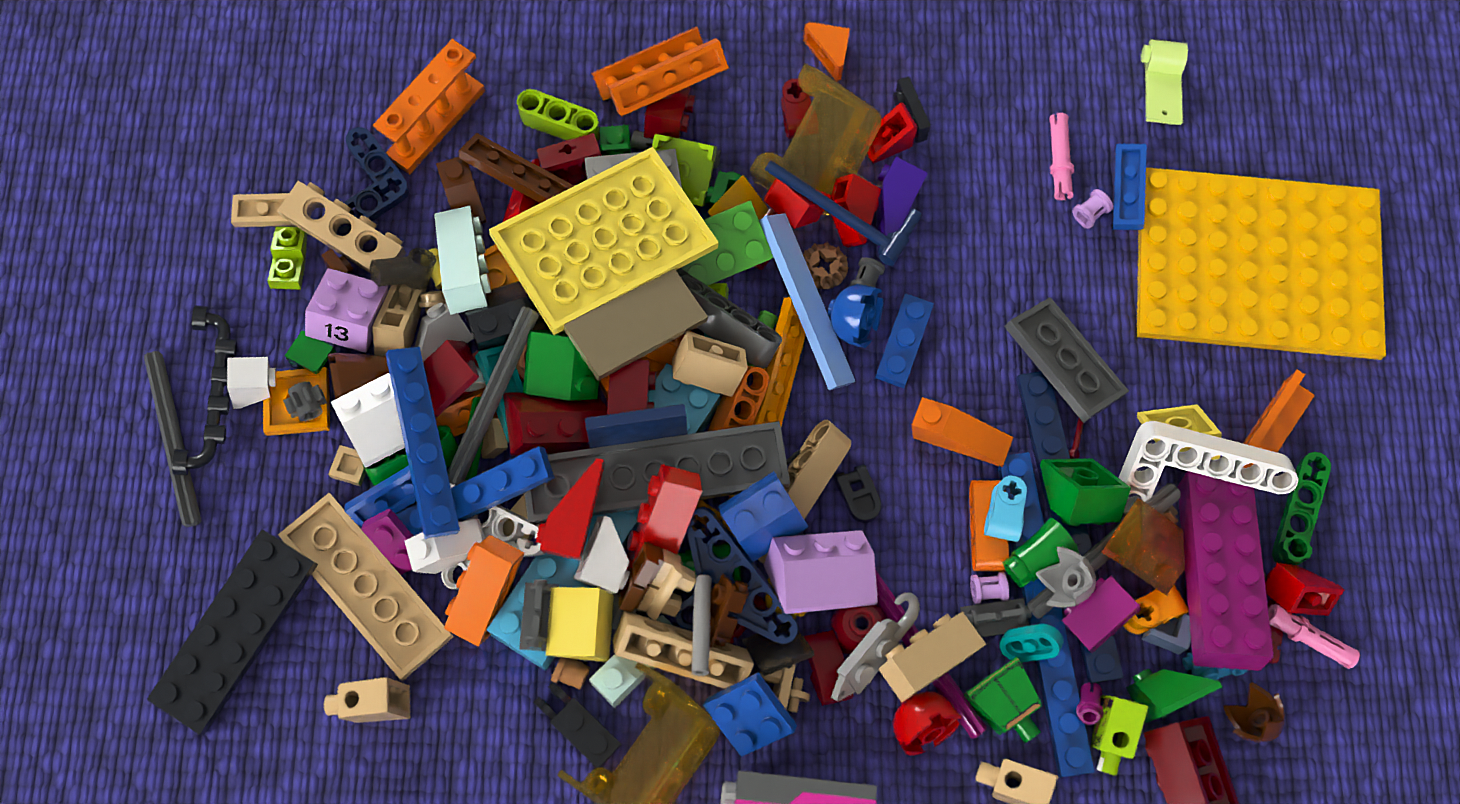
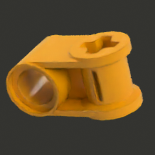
[1123,582,1189,634]

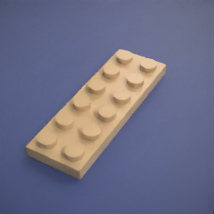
[278,493,454,681]

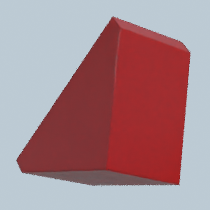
[859,103,918,163]
[764,178,832,229]

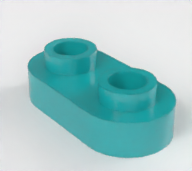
[999,624,1064,662]

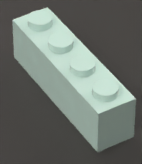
[434,206,491,315]

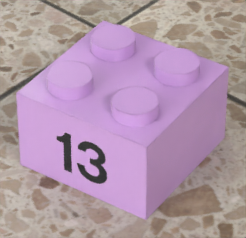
[305,268,388,353]

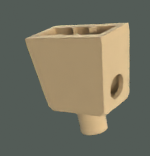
[324,678,410,723]
[975,759,1058,804]

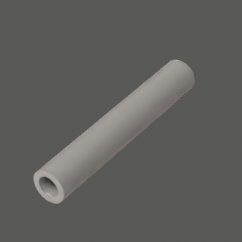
[692,575,711,676]

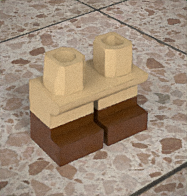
[618,541,696,621]

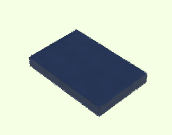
[585,404,688,448]

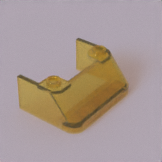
[557,662,720,804]

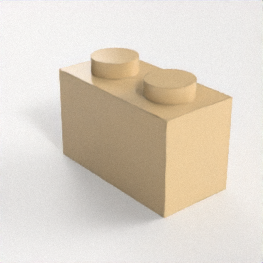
[672,331,748,397]

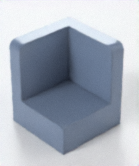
[1142,614,1191,654]

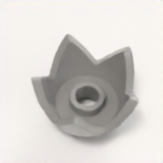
[1036,547,1096,608]

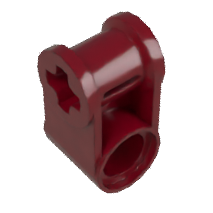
[781,78,818,139]

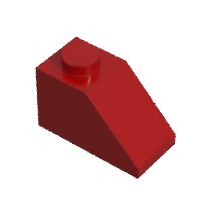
[1265,563,1345,616]

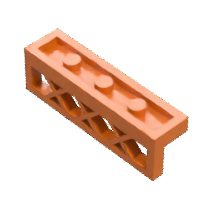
[1242,369,1315,468]

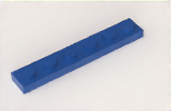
[386,347,460,539]
[396,446,554,536]

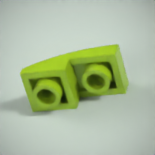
[267,226,307,289]

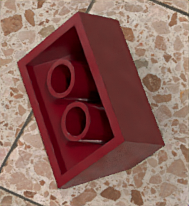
[503,392,607,455]
[1143,716,1239,804]

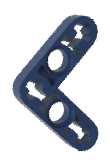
[337,127,409,236]

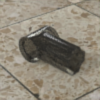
[370,248,436,289]

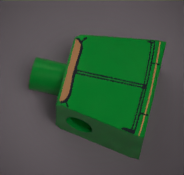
[963,657,1042,743]

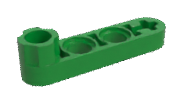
[1272,452,1331,565]

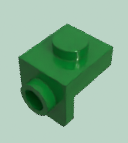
[705,171,748,216]

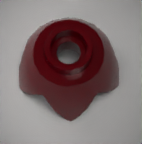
[830,605,887,654]

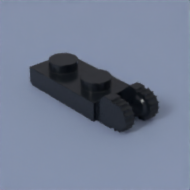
[534,682,622,770]

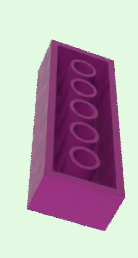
[1177,471,1274,671]

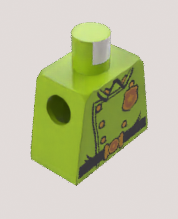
[1091,695,1148,776]

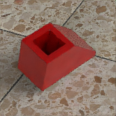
[831,173,881,248]

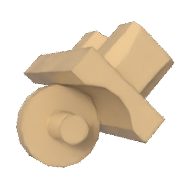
[760,659,810,713]

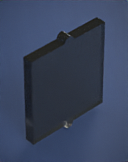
[742,621,815,676]

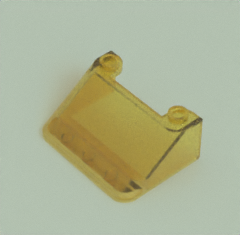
[750,63,881,215]

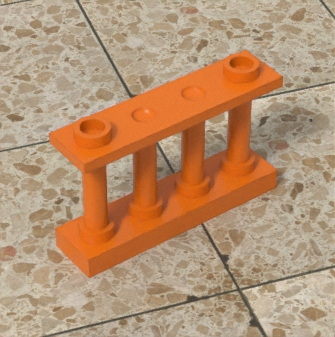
[592,27,729,116]
[373,39,485,175]

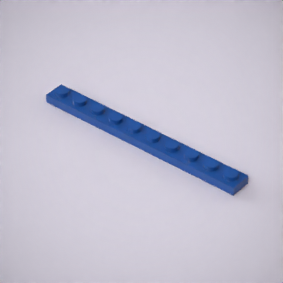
[998,452,1094,778]

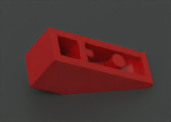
[536,458,605,561]

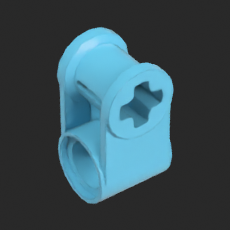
[984,476,1027,542]

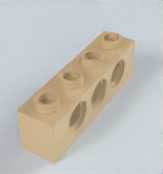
[277,181,406,283]
[612,611,754,689]

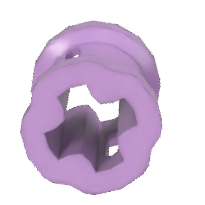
[1072,189,1113,229]
[970,572,1009,604]

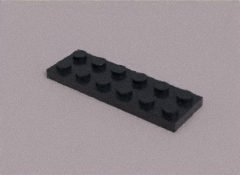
[147,529,318,735]

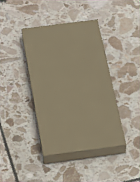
[564,269,708,381]

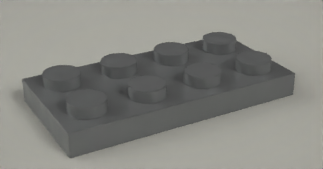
[1005,297,1129,423]

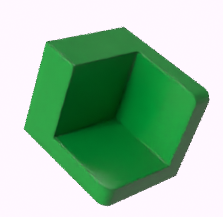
[285,330,336,374]

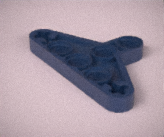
[676,507,799,644]

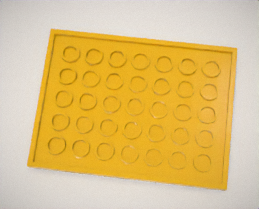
[1137,167,1386,360]

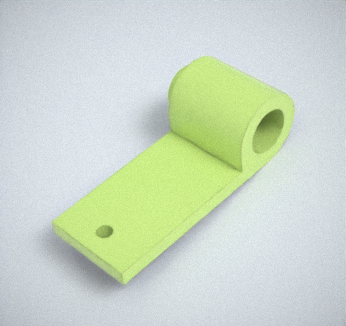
[1141,39,1188,125]

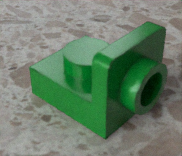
[599,125,631,156]

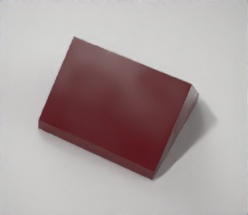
[423,340,479,419]

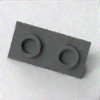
[519,579,559,651]
[960,598,1031,637]

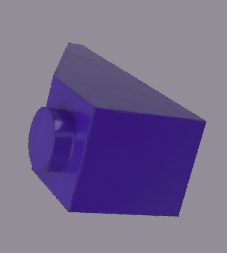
[877,157,928,248]

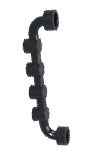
[172,305,237,475]

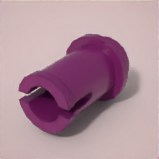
[1076,682,1104,725]

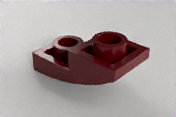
[801,630,854,706]

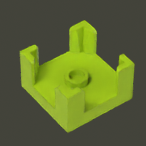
[652,134,718,207]

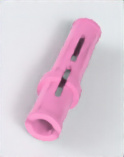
[1049,113,1074,201]
[1268,604,1360,669]

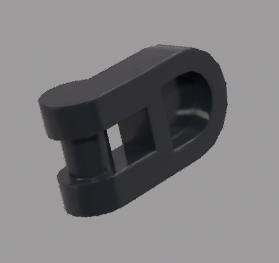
[834,464,881,523]

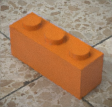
[444,535,525,647]

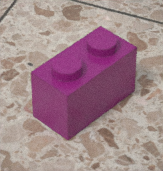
[1061,576,1141,653]

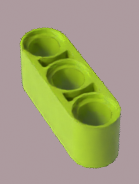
[517,89,600,142]

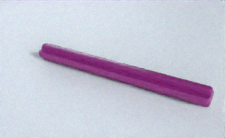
[875,570,987,739]

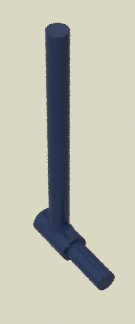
[764,160,922,266]

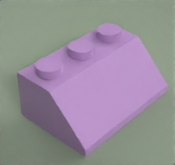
[764,530,878,614]

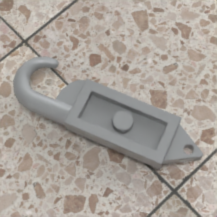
[831,592,920,702]

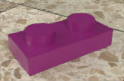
[361,509,414,575]

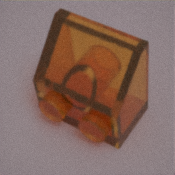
[1101,498,1185,596]

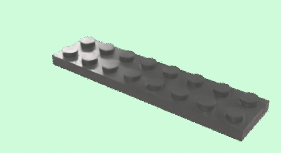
[524,421,790,524]

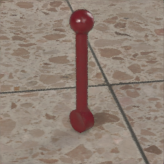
[1069,418,1084,459]

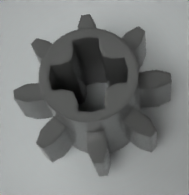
[283,382,327,421]

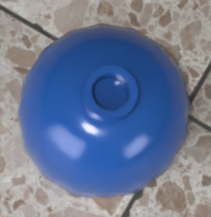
[828,284,883,348]

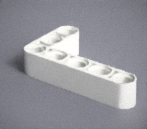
[1118,421,1298,516]

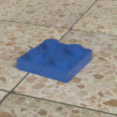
[703,672,797,757]

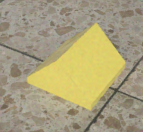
[545,587,614,662]

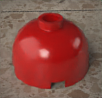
[893,691,962,756]

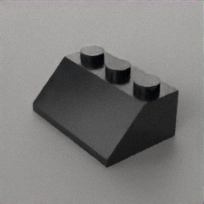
[464,281,550,352]

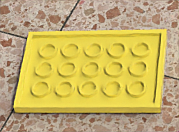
[489,147,719,335]

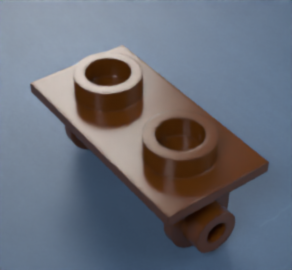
[710,574,749,648]

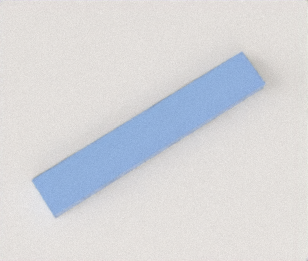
[759,213,856,390]

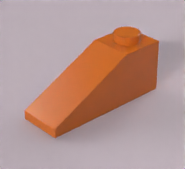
[911,397,1013,467]

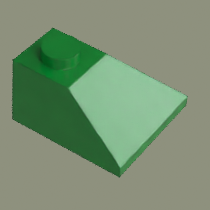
[1126,668,1222,724]

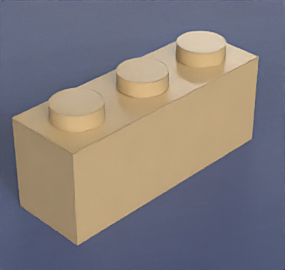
[879,611,986,702]

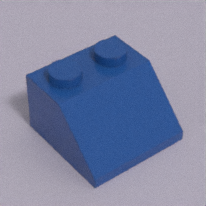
[718,472,809,562]

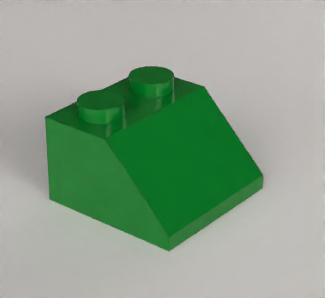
[523,330,599,401]
[1040,458,1131,526]

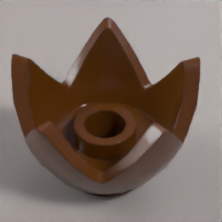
[1223,682,1285,742]

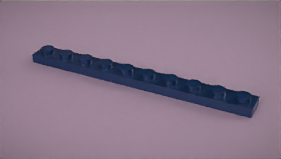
[1016,371,1124,684]

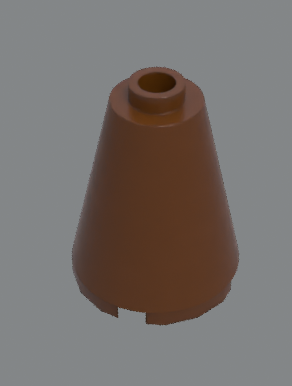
[328,352,389,399]

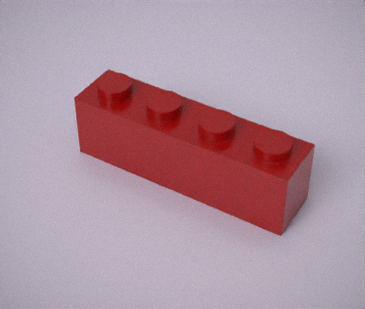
[626,464,702,571]

